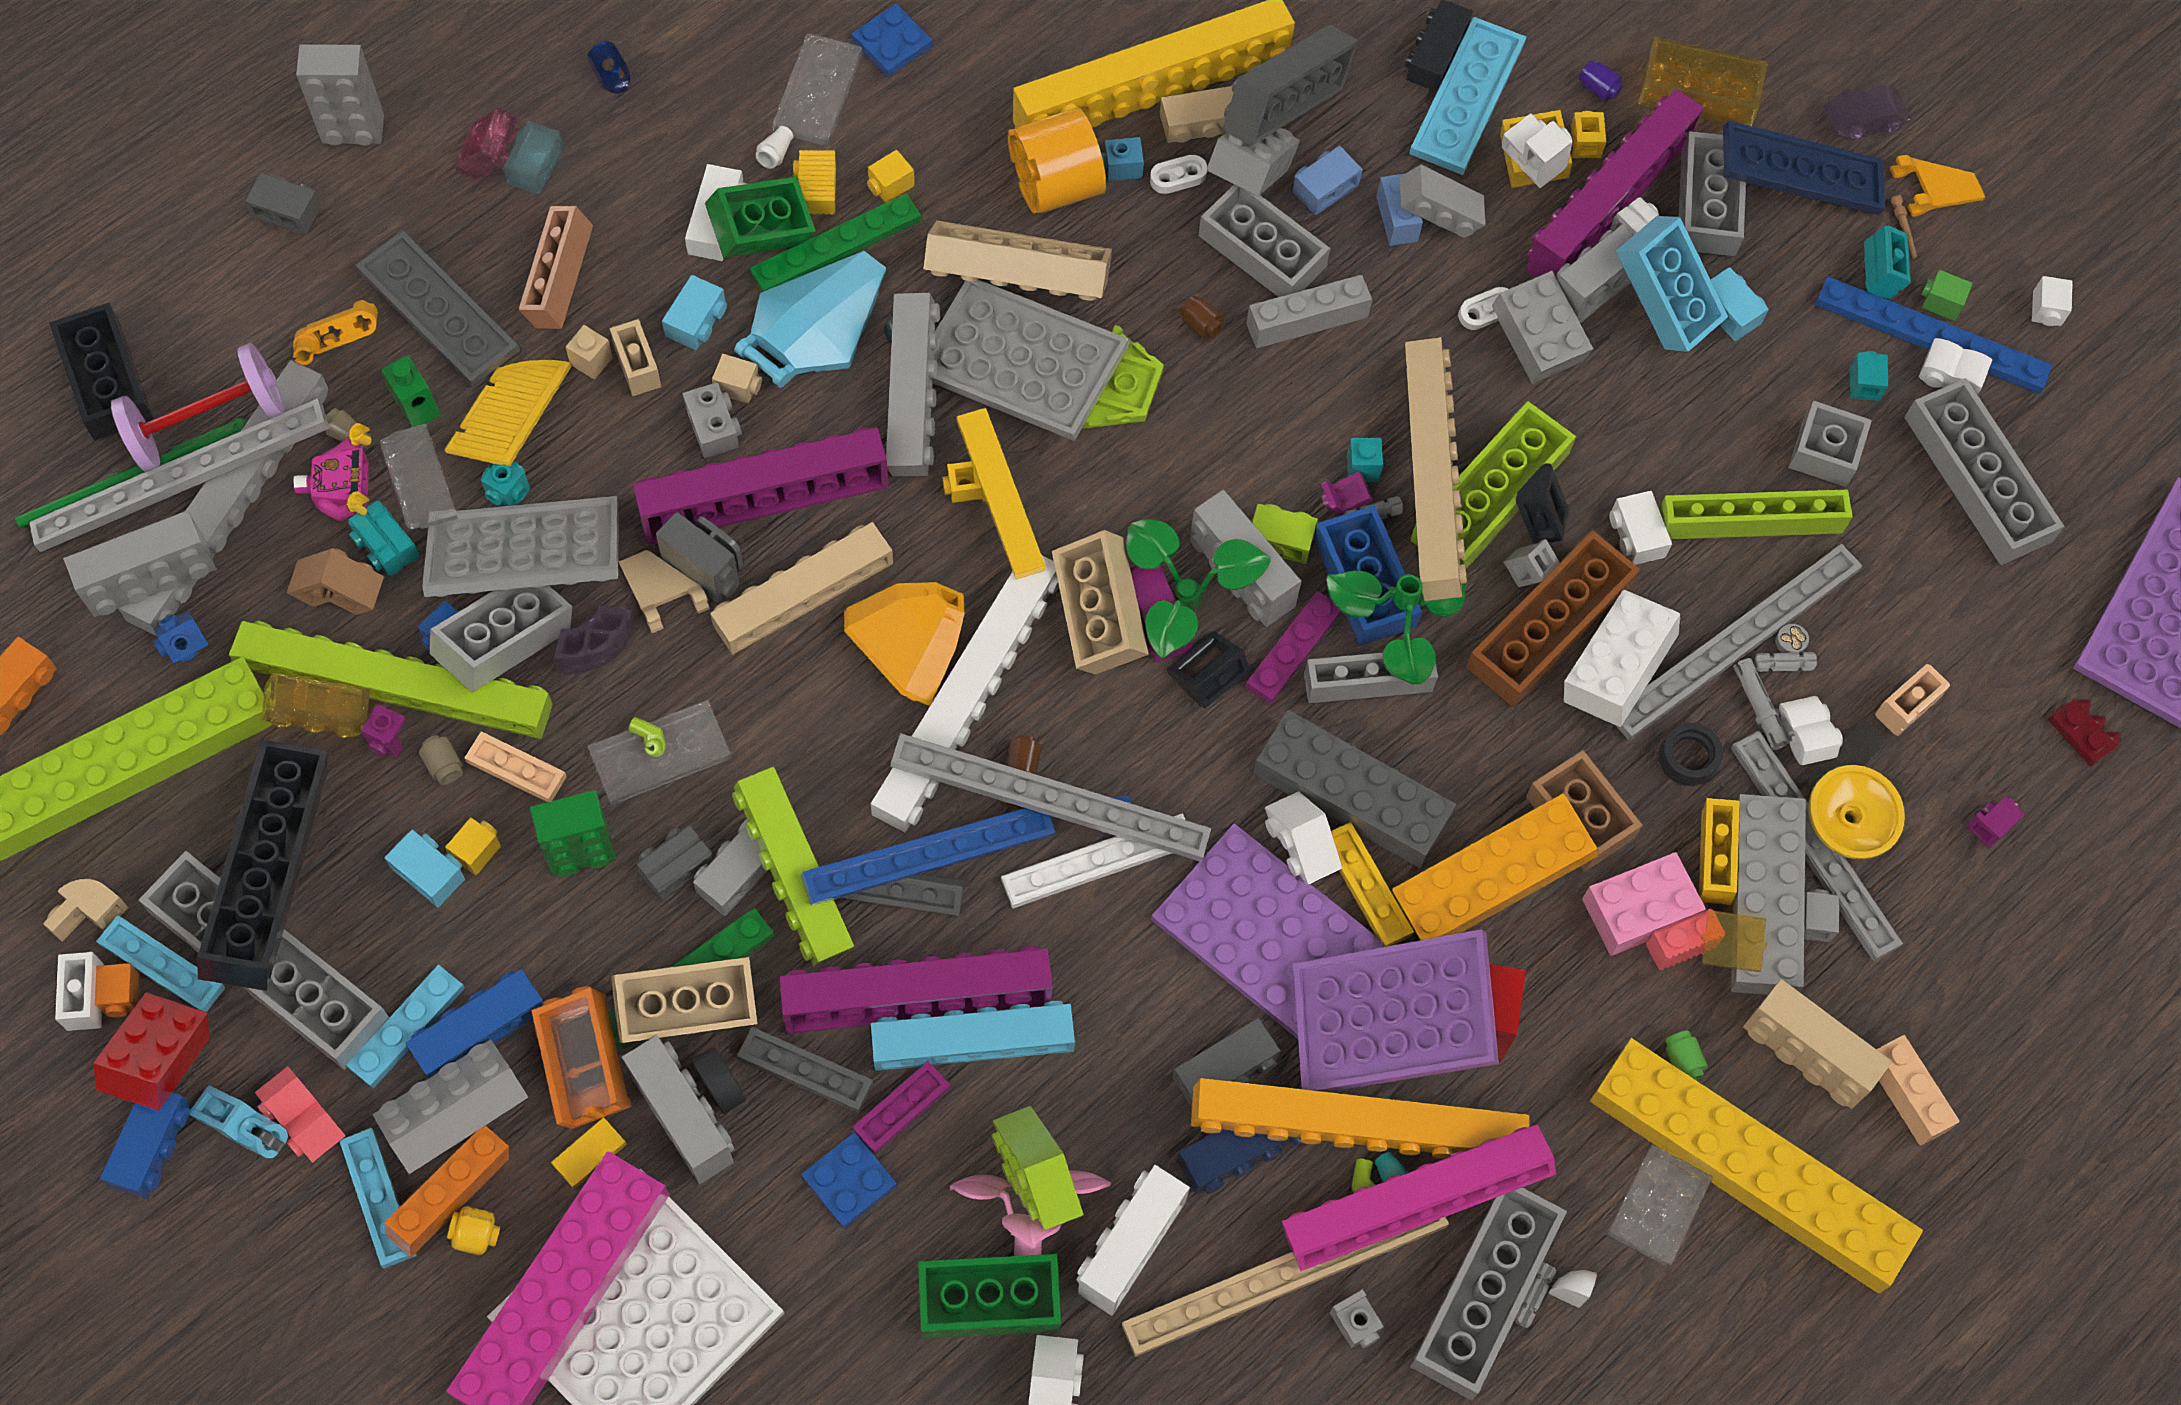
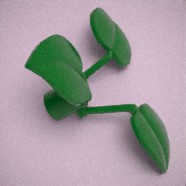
[1126,519,1271,659]
[1326,571,1468,685]

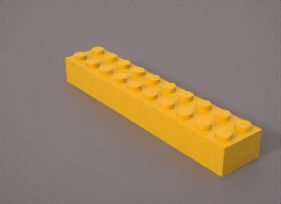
[1013,0,1295,128]
[1590,1038,1924,1294]

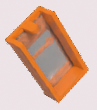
[531,986,632,1129]

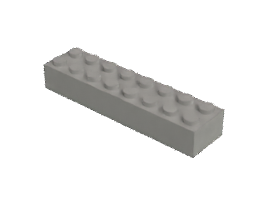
[139,851,389,1070]

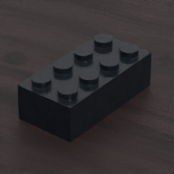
[49,302,154,440]

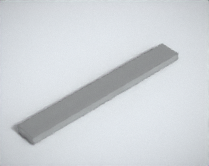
[1731,731,1903,962]

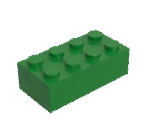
[918,1254,1061,1339]

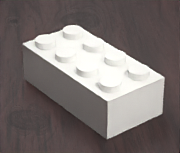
[1564,589,1680,727]
[1076,1165,1190,1316]

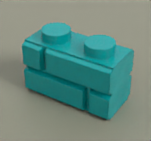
[1864,226,1911,299]
[348,501,420,577]

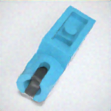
[189,1085,288,1158]

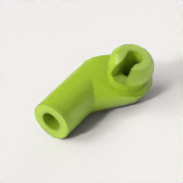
[629,717,666,757]
[1351,1159,1376,1193]

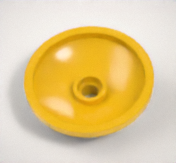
[1809,765,1905,859]

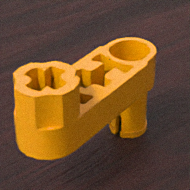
[293,300,378,365]

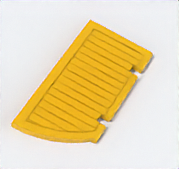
[445,360,571,467]

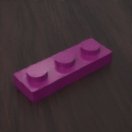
[852,1061,951,1155]

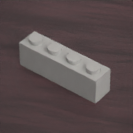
[1246,275,1372,348]
[1304,653,1438,703]

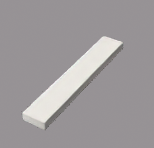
[1001,813,1185,909]

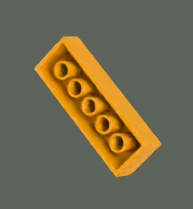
[1392,793,1598,941]

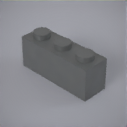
[1173,1018,1280,1107]

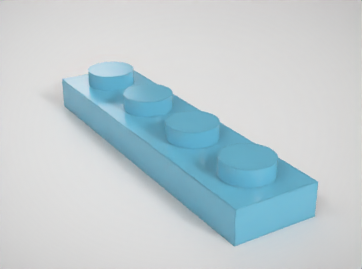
[96,915,225,1012]
[346,965,465,1089]
[340,1128,417,1269]

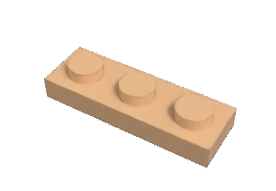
[465,732,567,802]

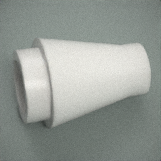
[756,126,793,169]

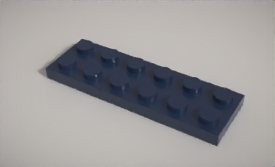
[1723,121,1885,215]

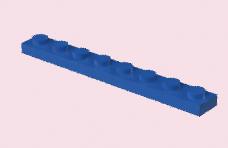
[1815,276,2052,394]
[801,808,1055,906]

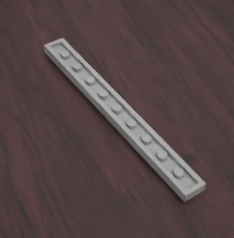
[29,398,329,552]
[1616,544,1862,741]
[890,733,1211,862]

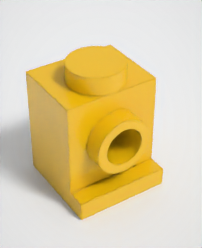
[1570,111,1607,158]
[942,461,986,503]

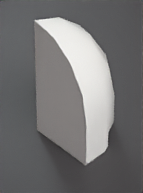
[1548,1270,1597,1308]

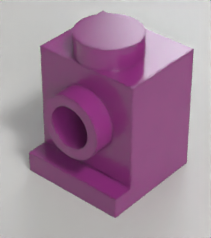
[1966,797,2025,849]

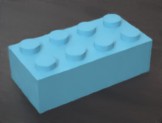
[1616,216,1728,352]

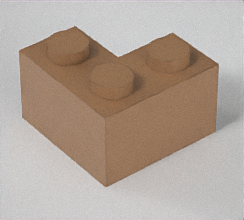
[287,548,384,615]

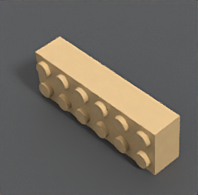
[923,220,1112,301]

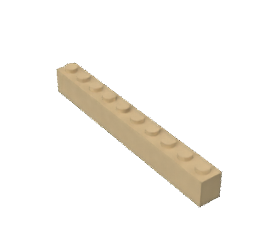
[1405,337,1467,601]

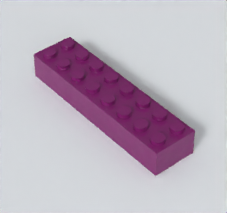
[1526,89,1704,279]
[633,427,889,544]
[780,946,1052,1034]

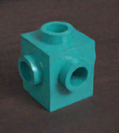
[481,461,530,507]

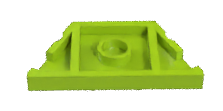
[1082,325,1164,429]

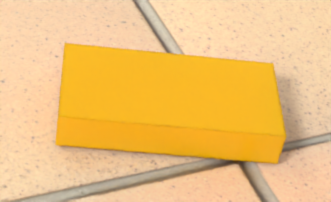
[551,1117,627,1190]

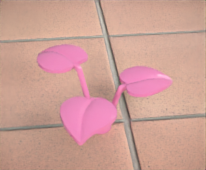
[950,1170,1111,1256]

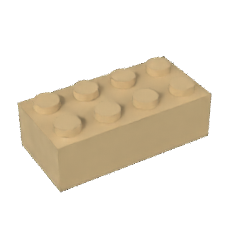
[1052,530,1149,675]
[611,957,757,1043]
[1743,979,1892,1109]

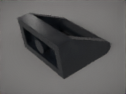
[1516,463,1569,544]
[1166,631,1251,709]

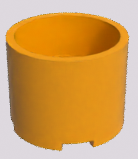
[1008,108,1106,214]

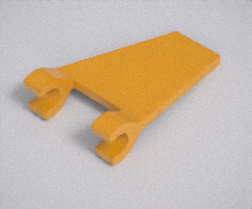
[1890,155,1985,217]

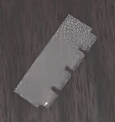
[380,424,458,529]

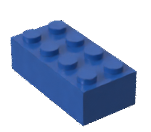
[1313,505,1422,646]

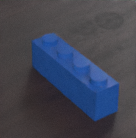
[406,968,543,1079]

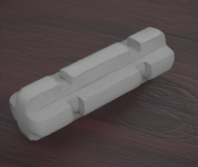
[1344,496,1403,519]
[1754,652,1817,672]
[1514,1262,1556,1328]

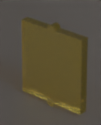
[1701,910,1767,972]

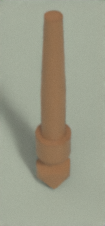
[1891,195,1917,259]

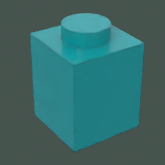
[1849,351,1888,401]
[1347,438,1383,482]

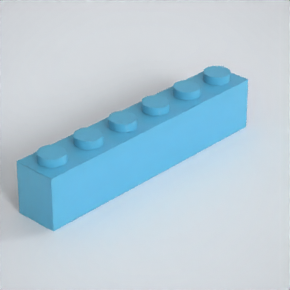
[871,1001,1075,1071]

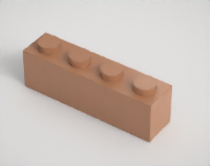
[519,206,593,329]

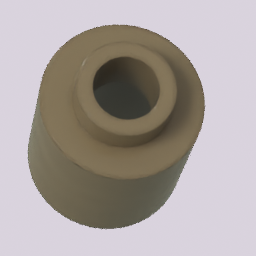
[419,735,463,785]

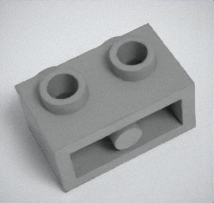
[682,382,742,459]

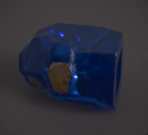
[587,41,631,94]

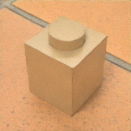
[566,325,613,380]
[712,354,762,404]

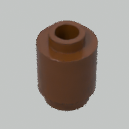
[1180,295,1224,339]

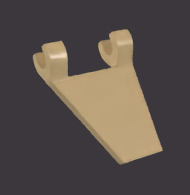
[619,550,710,633]

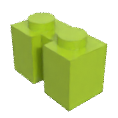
[1252,504,1318,564]

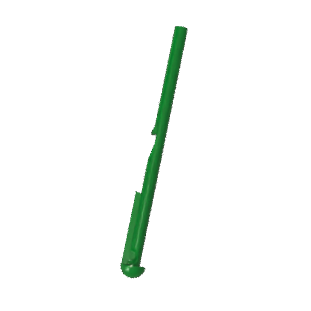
[15,417,248,528]

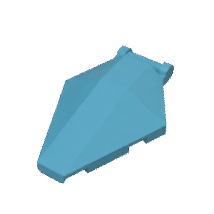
[734,251,886,388]

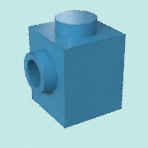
[1101,137,1144,181]

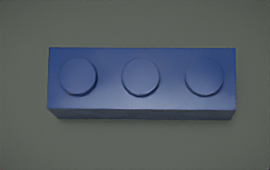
[100,1093,191,1199]

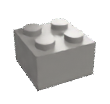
[1788,401,1872,487]

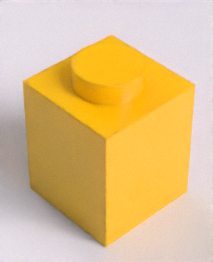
[867,150,915,203]
[445,817,501,876]

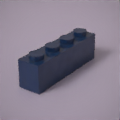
[1177,1130,1304,1194]

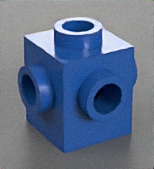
[153,610,208,663]

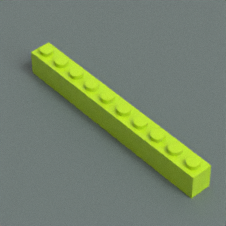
[229,621,553,739]

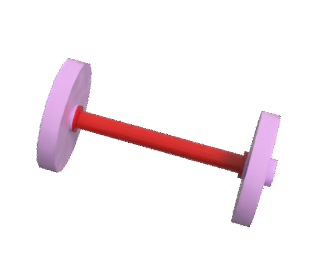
[111,343,285,472]

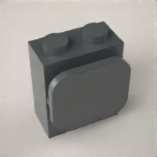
[656,512,744,604]

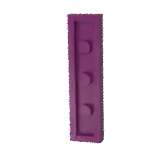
[1245,591,1342,704]

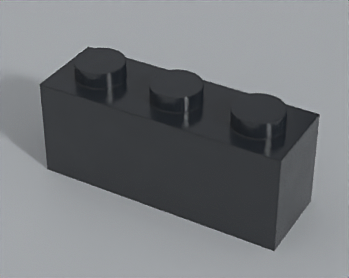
[1405,0,1473,92]

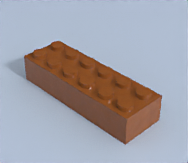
[1466,530,1641,708]

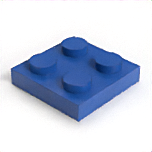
[851,4,933,77]
[801,1132,897,1229]

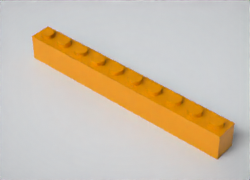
[1191,1078,1529,1159]

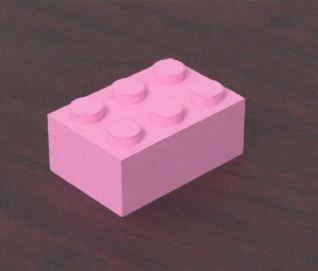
[1582,852,1706,956]

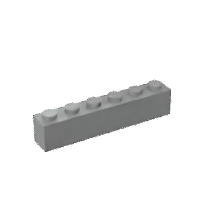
[886,293,940,476]

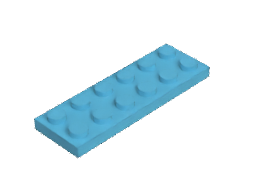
[1409,17,1527,175]

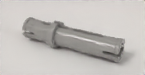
[1733,658,1791,750]

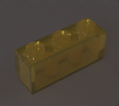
[261,673,370,737]

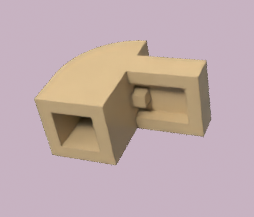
[43,879,129,942]

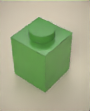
[1921,270,1973,321]

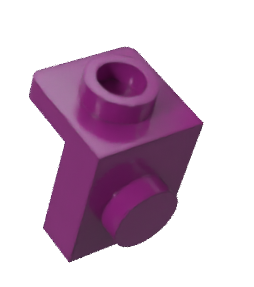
[1321,471,1374,516]
[361,705,405,758]

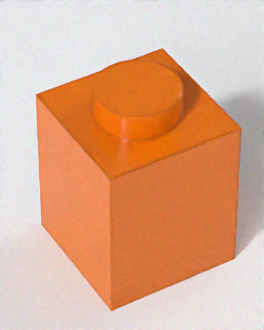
[95,963,139,1018]

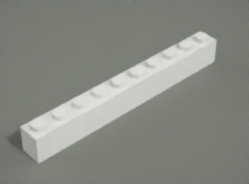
[871,556,1059,833]

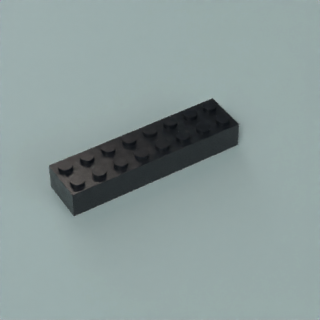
[197,740,328,991]

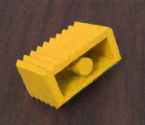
[793,150,836,215]

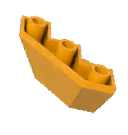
[844,582,964,706]

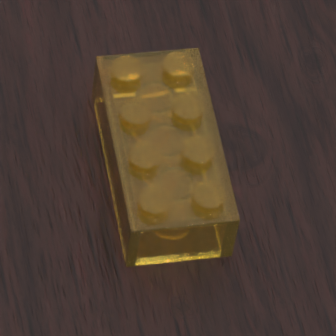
[1638,37,1767,126]

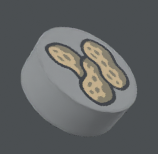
[1775,624,1809,655]

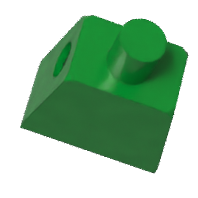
[381,356,441,430]

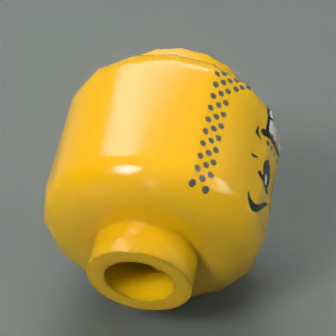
[446,1206,500,1255]

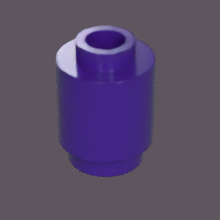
[1578,60,1623,101]

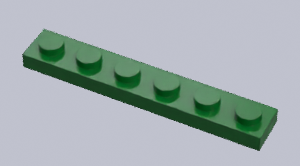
[750,193,921,292]
[592,908,774,1050]

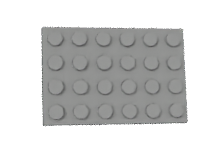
[932,279,1129,441]
[422,496,619,597]

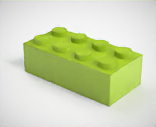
[991,1106,1084,1231]

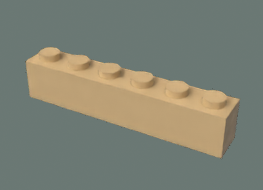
[710,522,893,655]

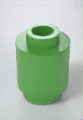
[1665,1031,1708,1080]

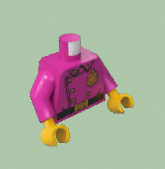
[294,423,372,521]

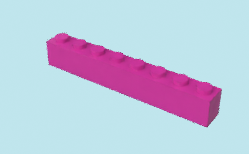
[1282,1124,1556,1272]

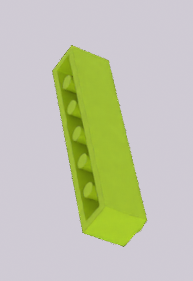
[1659,490,1853,539]
[732,766,854,967]

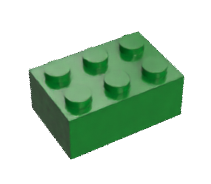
[705,176,816,258]
[530,790,617,877]

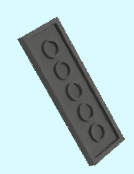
[355,230,520,387]

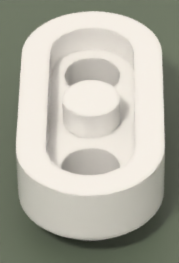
[1150,155,1207,194]
[1458,287,1508,330]

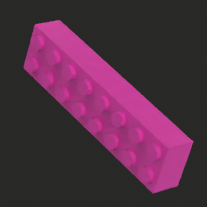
[446,1151,669,1405]

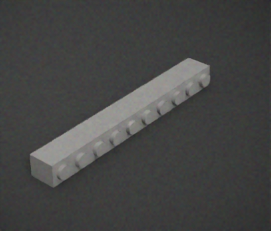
[118,360,329,636]

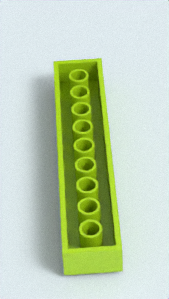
[0,656,279,861]

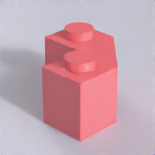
[255,1066,345,1163]

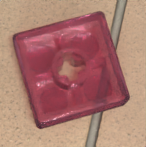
[455,106,518,180]

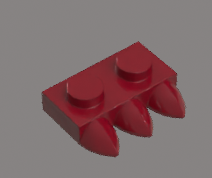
[2048,699,2121,767]

